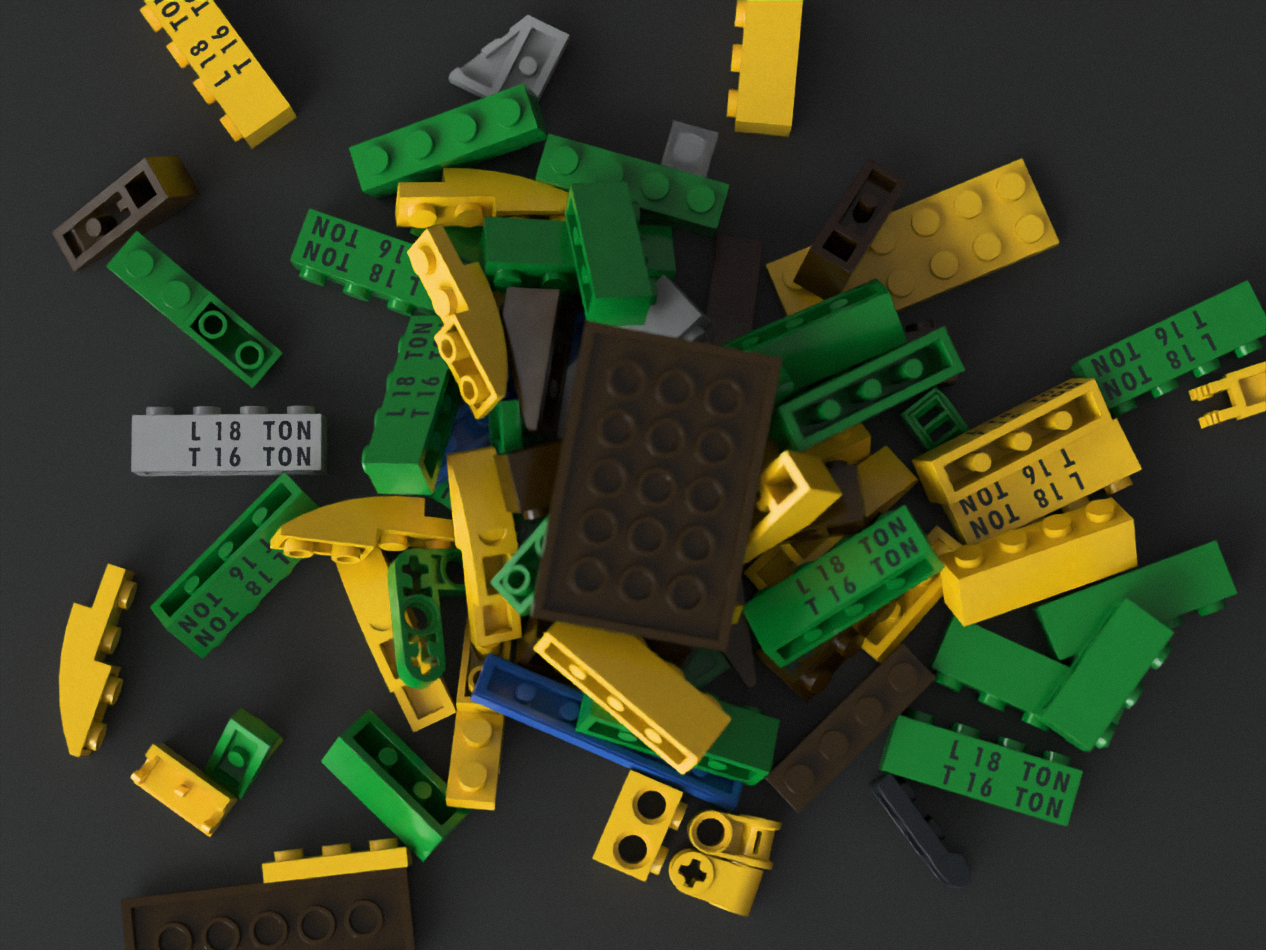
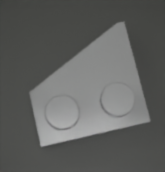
[448,15,570,102]

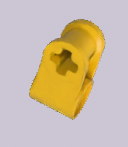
[687,809,782,870]
[668,848,764,917]

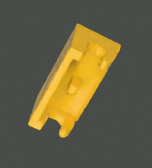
[131,743,239,837]

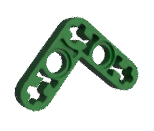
[387,548,466,689]

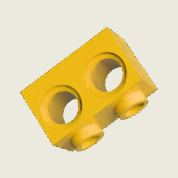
[592,769,688,882]

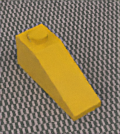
[743,450,843,565]

